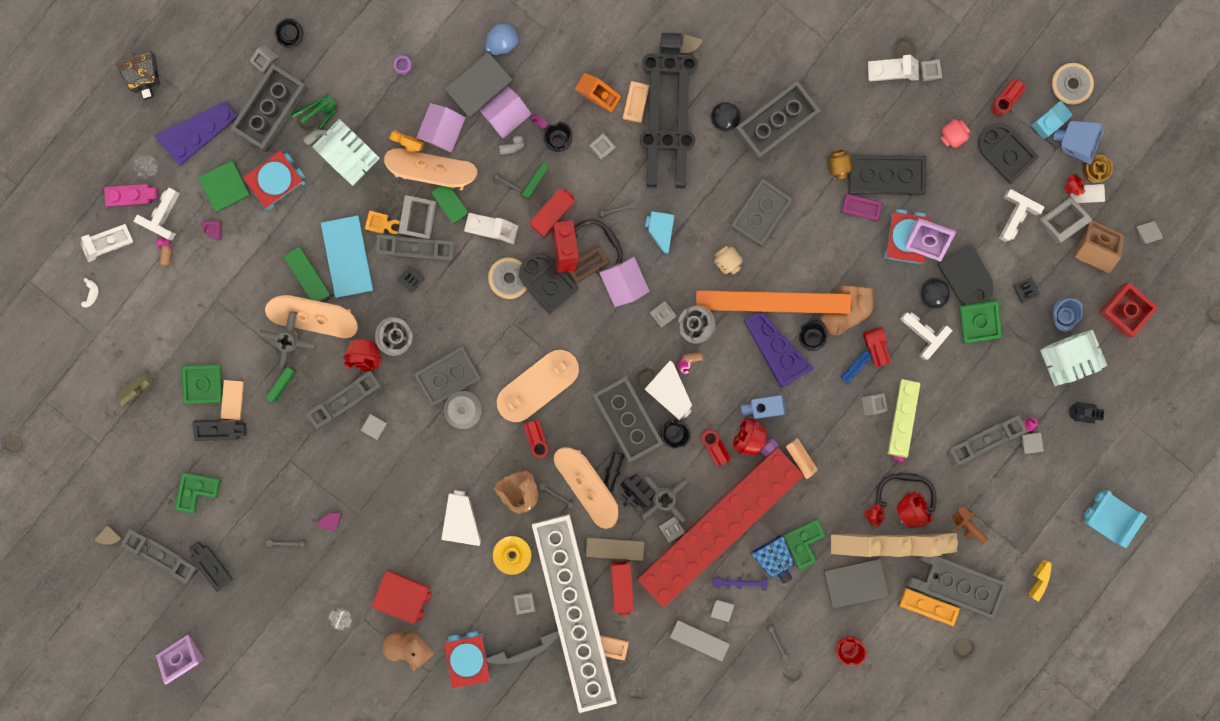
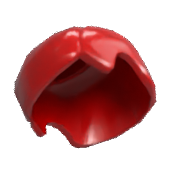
[835,636,867,666]

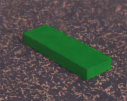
[283,246,331,302]

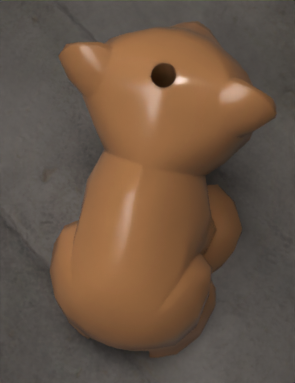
[821,286,874,336]
[382,631,433,672]

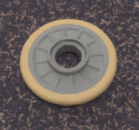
[1052,63,1094,105]
[488,257,527,299]

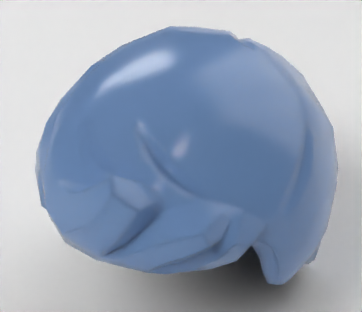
[486,24,519,55]
[1053,298,1083,332]

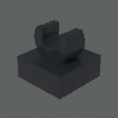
[397,266,424,293]
[1013,277,1040,303]

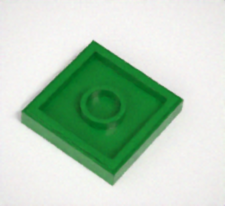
[198,161,250,212]
[959,299,1002,344]
[182,364,223,404]

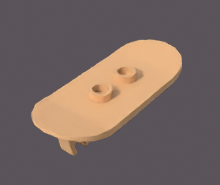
[384,148,477,190]
[265,295,358,338]
[497,350,579,422]
[554,447,619,529]

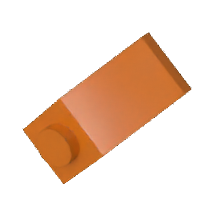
[575,73,621,113]

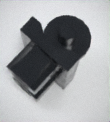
[1069,402,1104,424]
[620,474,655,509]

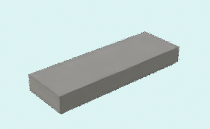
[670,620,730,661]

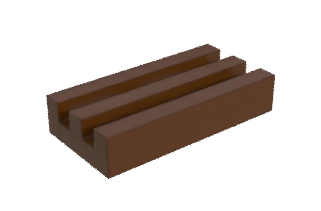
[569,247,609,283]

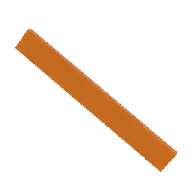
[696,290,851,314]

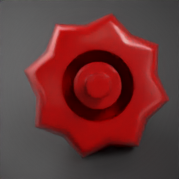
[1064,174,1086,196]
[864,504,886,528]

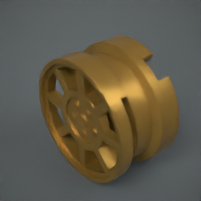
[1082,155,1113,183]

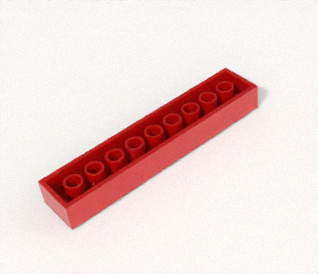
[637,447,804,608]

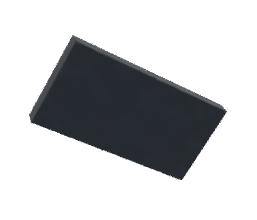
[849,155,926,195]

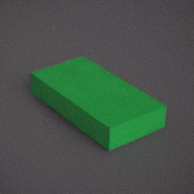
[519,162,549,199]
[431,185,469,224]
[266,367,296,402]

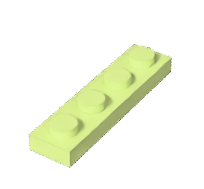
[888,379,920,458]

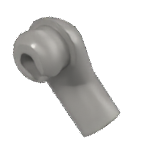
[303,129,328,145]
[499,136,525,155]

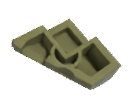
[116,369,153,406]

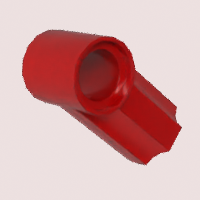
[991,78,1026,116]
[863,327,892,368]
[523,420,549,458]
[701,429,731,467]

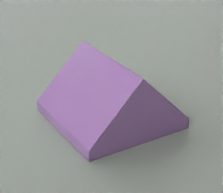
[480,86,532,139]
[416,103,466,153]
[905,218,956,261]
[599,257,650,307]
[156,635,204,684]

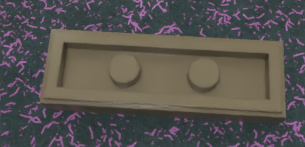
[586,537,644,561]

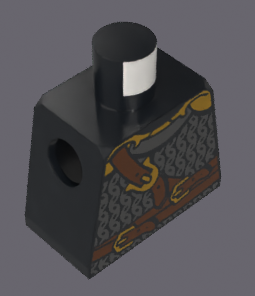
[115,51,160,100]

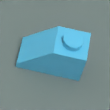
[1031,101,1073,139]
[645,211,674,254]

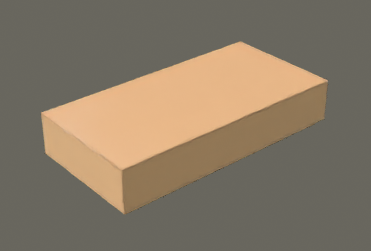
[623,81,650,123]
[221,380,244,420]
[786,438,817,479]
[600,635,629,661]

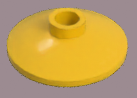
[493,536,531,575]

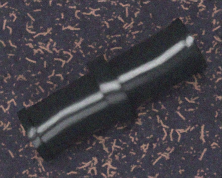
[604,451,625,492]

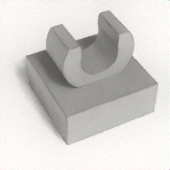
[650,301,676,328]
[659,517,685,542]

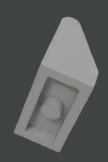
[398,195,437,240]
[1039,197,1092,244]

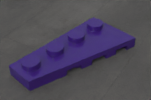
[155,101,238,166]
[743,311,814,388]

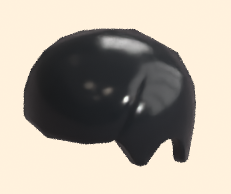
[274,18,304,48]
[711,102,741,131]
[544,121,573,152]
[920,278,950,308]
[798,320,828,351]
[661,419,691,449]

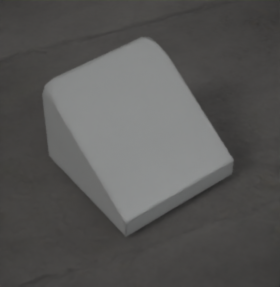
[250,45,279,74]
[1136,221,1163,245]
[861,393,888,416]
[710,598,734,622]

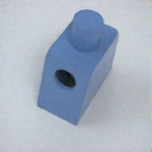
[1053,121,1103,164]
[741,394,787,419]

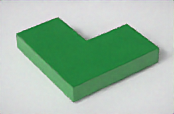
[175,472,221,514]
[783,519,825,570]

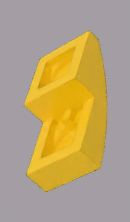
[1028,559,1051,602]

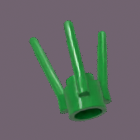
[290,95,338,129]

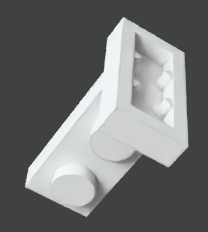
[868,55,919,82]
[134,188,180,241]
[999,189,1044,242]
[464,213,518,244]
[81,224,133,262]
[900,312,953,360]

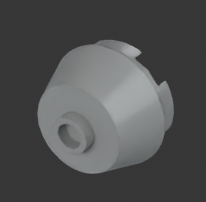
[678,305,716,344]
[375,317,413,356]
[444,391,482,429]

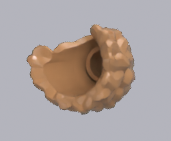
[493,470,538,514]

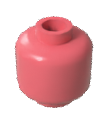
[941,119,970,148]

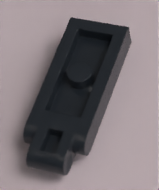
[193,419,247,441]
[189,541,233,592]

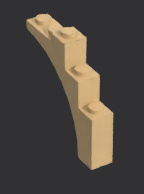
[831,532,958,557]

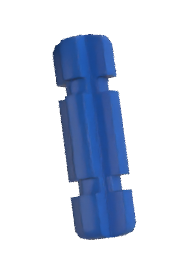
[841,350,872,383]

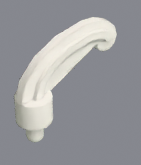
[81,278,98,307]

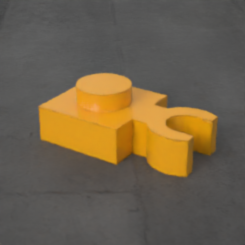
[389,130,425,153]
[365,210,400,235]

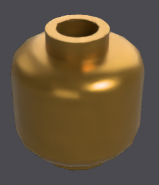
[827,150,853,179]

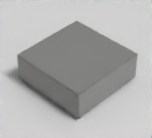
[920,59,943,82]
[589,133,616,161]
[361,414,387,440]
[1021,432,1044,454]
[513,592,536,615]

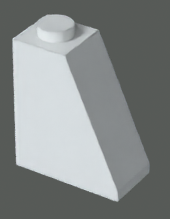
[645,361,692,420]
[441,490,481,546]

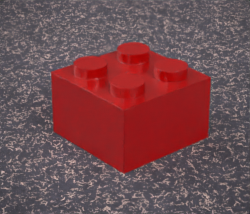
[1098,283,1158,337]

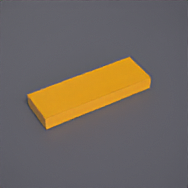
[899,588,960,626]

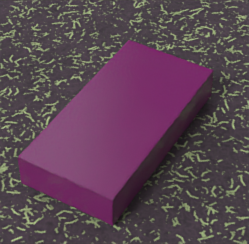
[841,194,883,222]

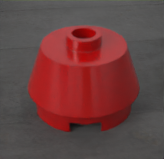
[343,339,382,372]
[732,418,767,455]
[896,490,933,529]

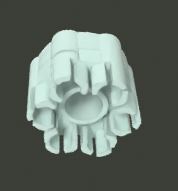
[312,119,380,186]
[1040,330,1107,386]

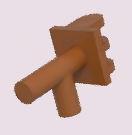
[952,507,988,544]

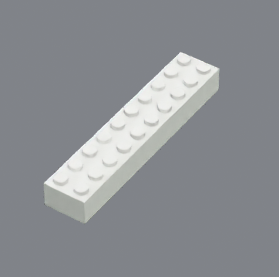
[532,514,617,713]

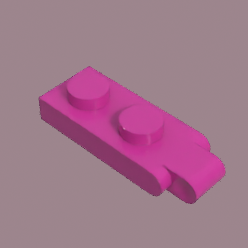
[104,184,158,207]

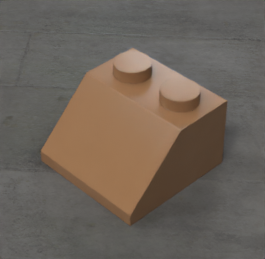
[1075,220,1124,273]

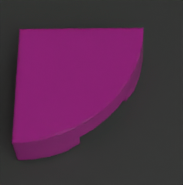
[530,114,549,131]
[201,221,222,240]
[317,512,342,532]

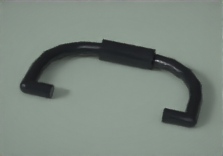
[574,219,622,279]
[875,472,936,512]

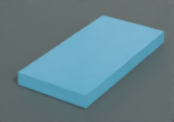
[321,216,374,298]

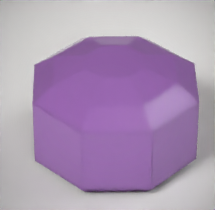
[393,55,412,75]
[760,438,778,456]

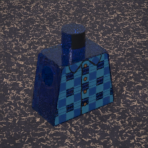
[750,534,794,584]

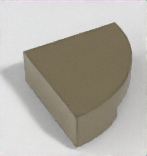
[680,35,703,55]
[95,525,123,545]

